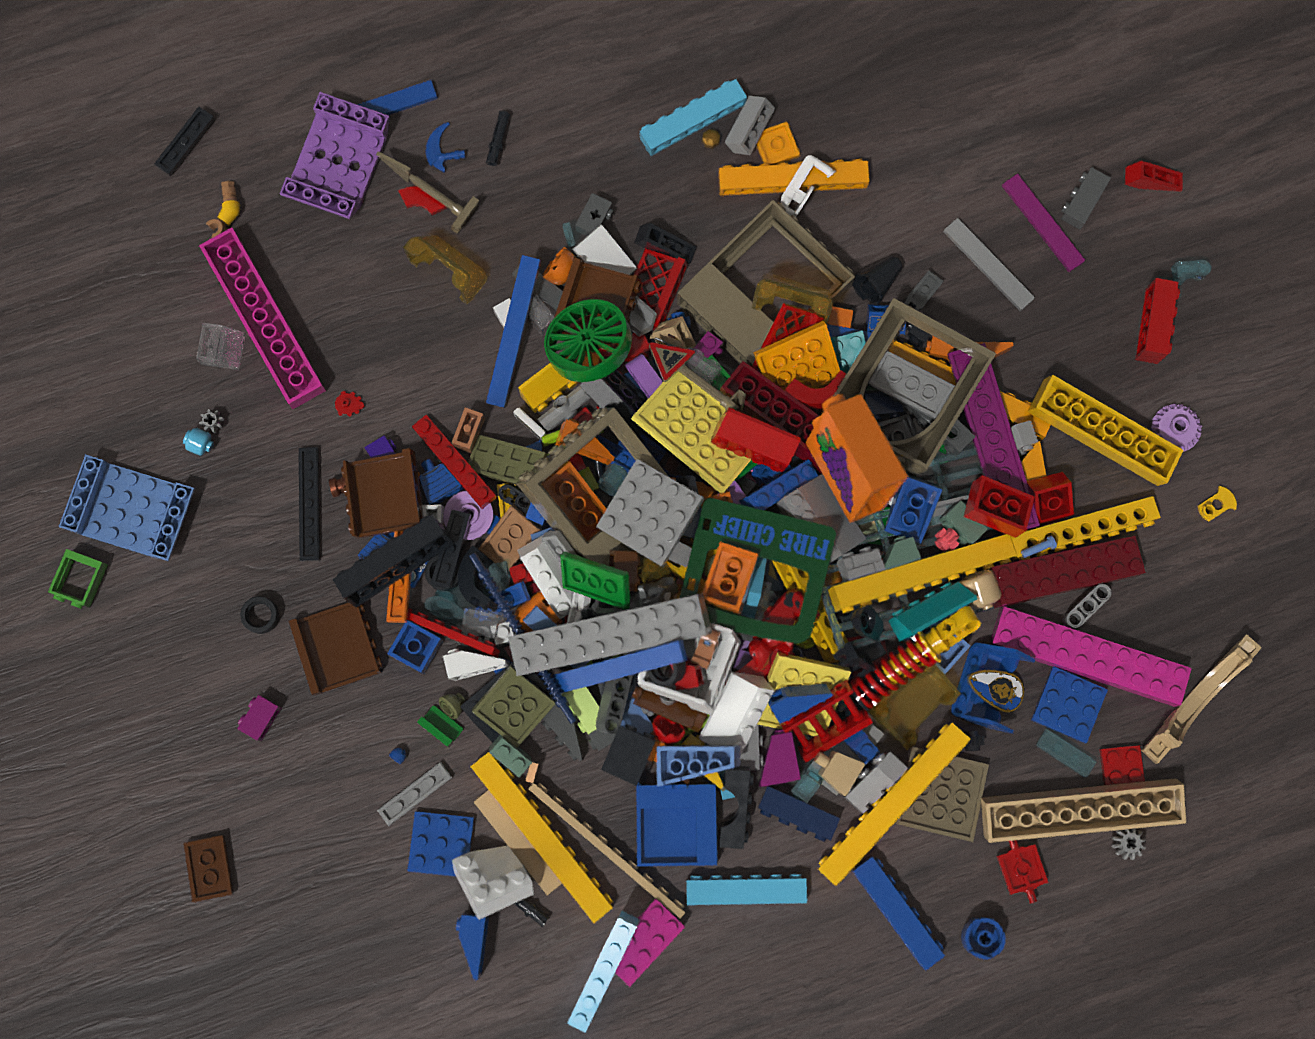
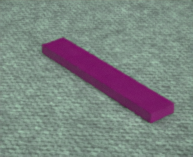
[1002,174,1085,273]

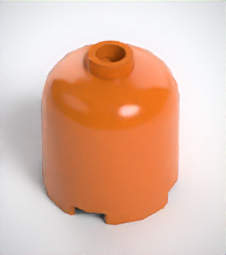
[514,591,563,633]

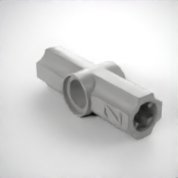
[538,385,591,432]

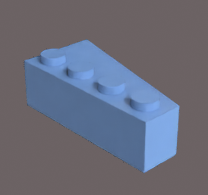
[657,745,741,787]

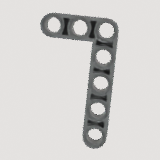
[596,653,633,734]

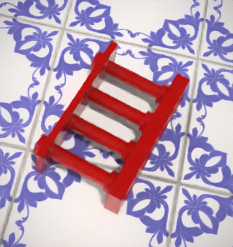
[781,680,873,763]

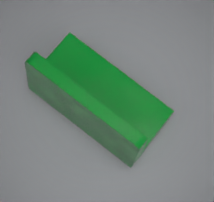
[417,706,463,748]

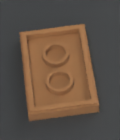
[479,505,542,573]

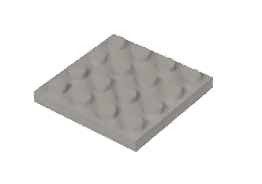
[596,459,704,567]

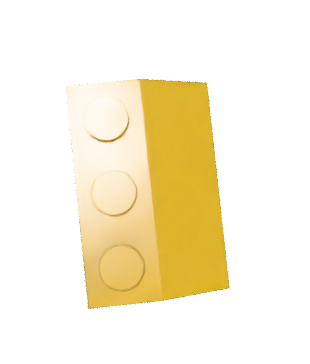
[518,357,578,413]

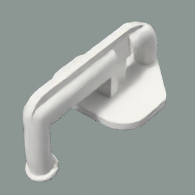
[781,155,836,217]

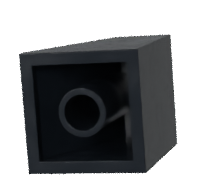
[601,724,659,786]

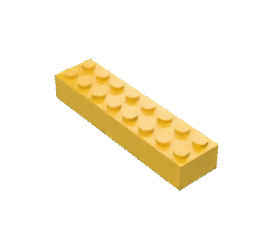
[1028,375,1183,486]

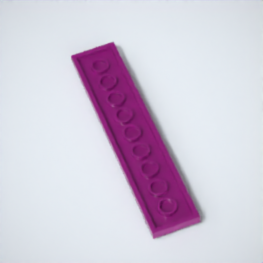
[947,343,1040,536]

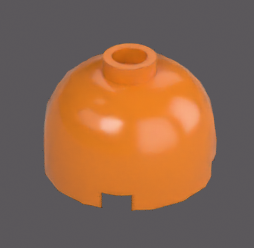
[542,247,576,285]

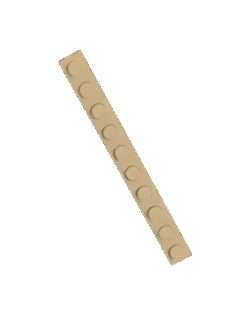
[529,783,685,919]

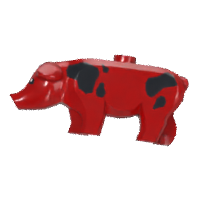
[749,589,820,671]

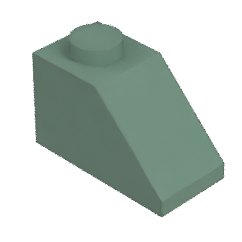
[883,536,921,570]

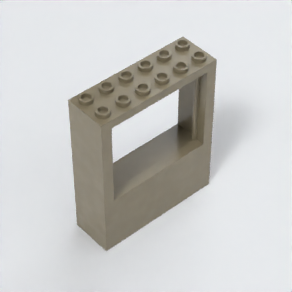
[677,200,855,370]
[516,407,669,572]

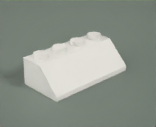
[517,531,574,619]
[699,672,774,755]

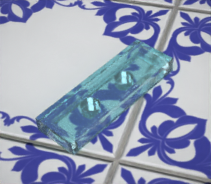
[1035,729,1097,778]

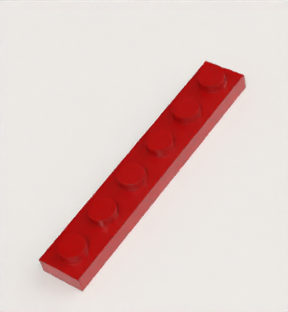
[412,415,497,509]
[407,608,500,658]

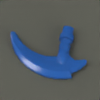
[426,122,465,172]

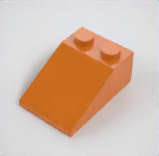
[702,542,758,615]

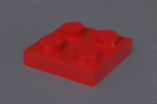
[1099,745,1145,786]

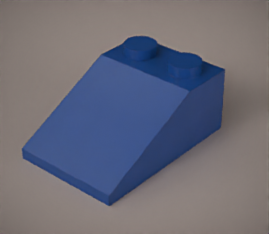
[884,474,943,544]
[456,913,489,980]

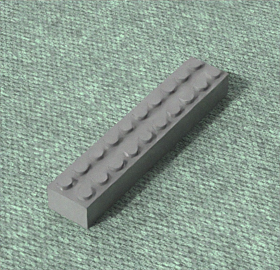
[508,593,712,676]

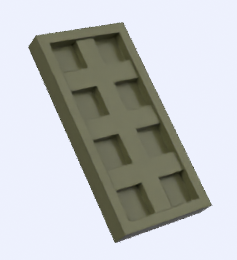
[468,434,548,485]

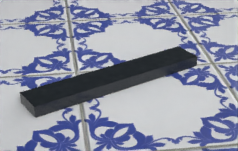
[298,447,320,562]

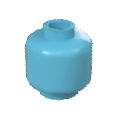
[183,428,214,456]

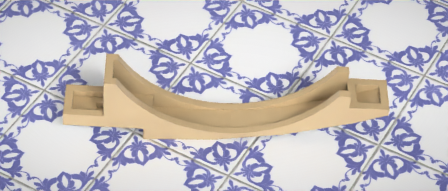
[1141,634,1262,764]

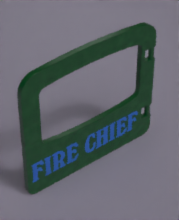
[679,498,836,644]

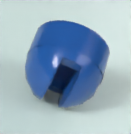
[389,747,406,765]

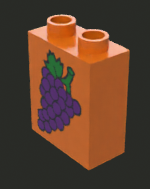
[805,394,908,523]

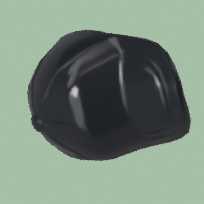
[851,605,884,642]

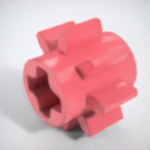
[934,528,959,552]

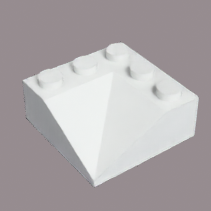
[452,846,533,920]

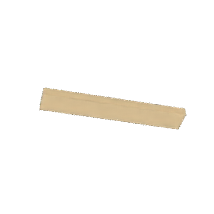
[474,790,562,895]

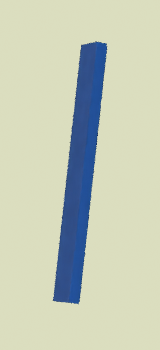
[486,255,541,408]
[553,640,687,693]

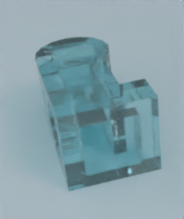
[1171,260,1211,285]

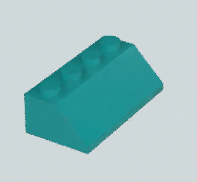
[888,582,978,641]

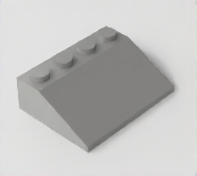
[776,474,866,563]

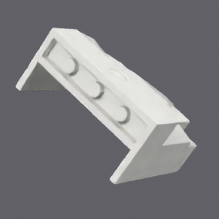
[624,623,741,715]

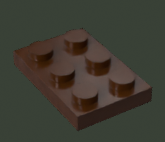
[183,835,234,903]

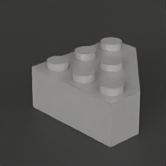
[844,752,908,813]

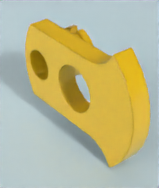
[1198,486,1237,522]

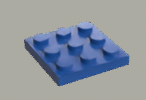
[1031,666,1108,744]
[408,811,474,876]

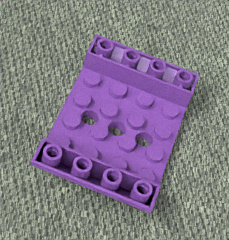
[280,92,390,219]

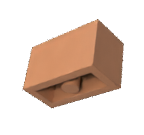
[452,408,485,453]

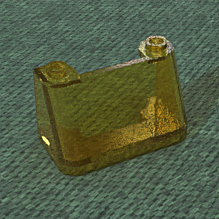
[403,235,487,305]
[752,273,834,325]
[867,665,961,750]

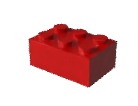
[963,475,1035,538]

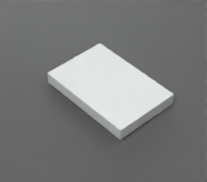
[573,224,637,275]

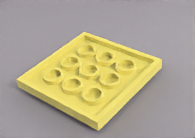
[757,652,851,736]

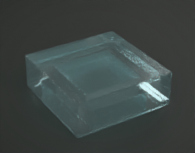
[562,223,575,247]

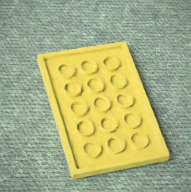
[631,372,751,493]

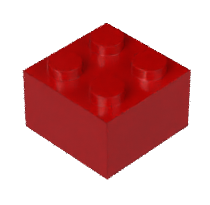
[1027,472,1074,524]

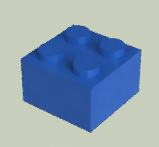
[387,620,443,674]

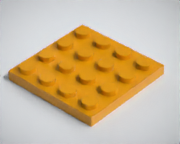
[753,321,840,390]

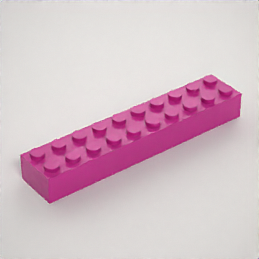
[199,228,326,409]
[989,606,1192,707]

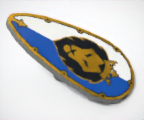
[967,670,1024,712]

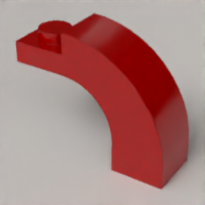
[784,370,846,413]

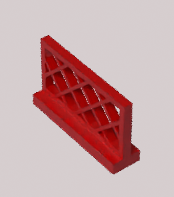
[635,248,688,331]
[752,303,824,373]

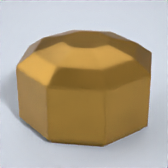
[702,129,720,149]

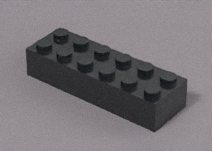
[332,514,454,608]

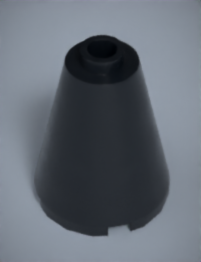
[852,256,903,305]

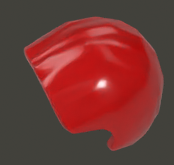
[652,715,685,744]

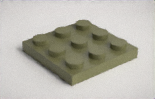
[472,665,555,747]

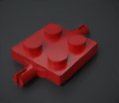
[997,840,1048,903]

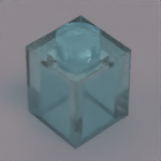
[791,768,823,803]

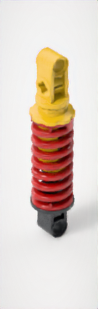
[835,606,981,720]

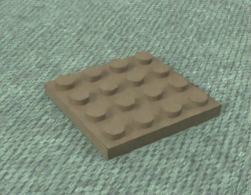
[895,746,989,842]

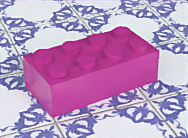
[615,898,685,987]

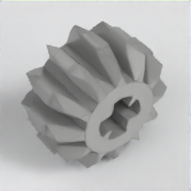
[1112,828,1146,860]

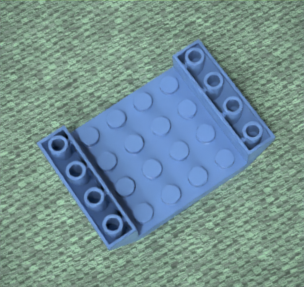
[59,454,195,561]

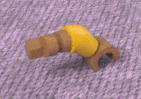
[206,181,240,238]

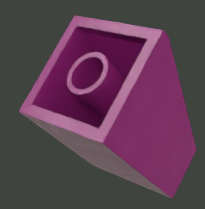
[758,730,801,787]

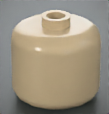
[960,570,1002,610]

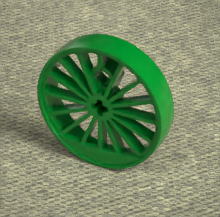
[544,299,632,382]

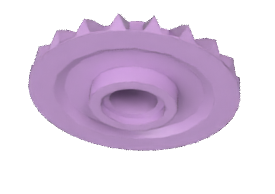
[1151,404,1202,452]
[443,491,494,540]

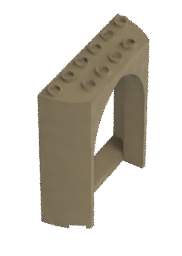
[834,298,996,474]

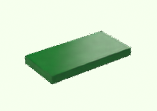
[560,551,630,610]

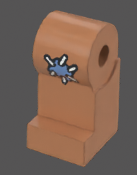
[691,629,721,669]

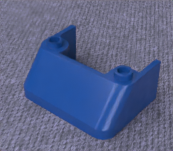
[951,643,1035,734]

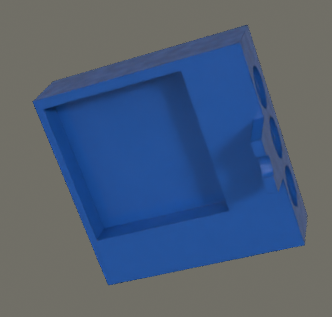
[636,785,717,866]

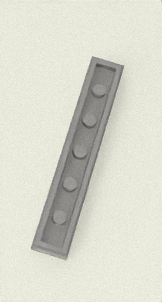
[943,218,1035,312]

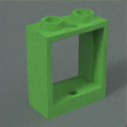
[48,549,108,609]

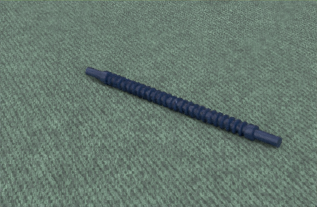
[469,553,577,724]

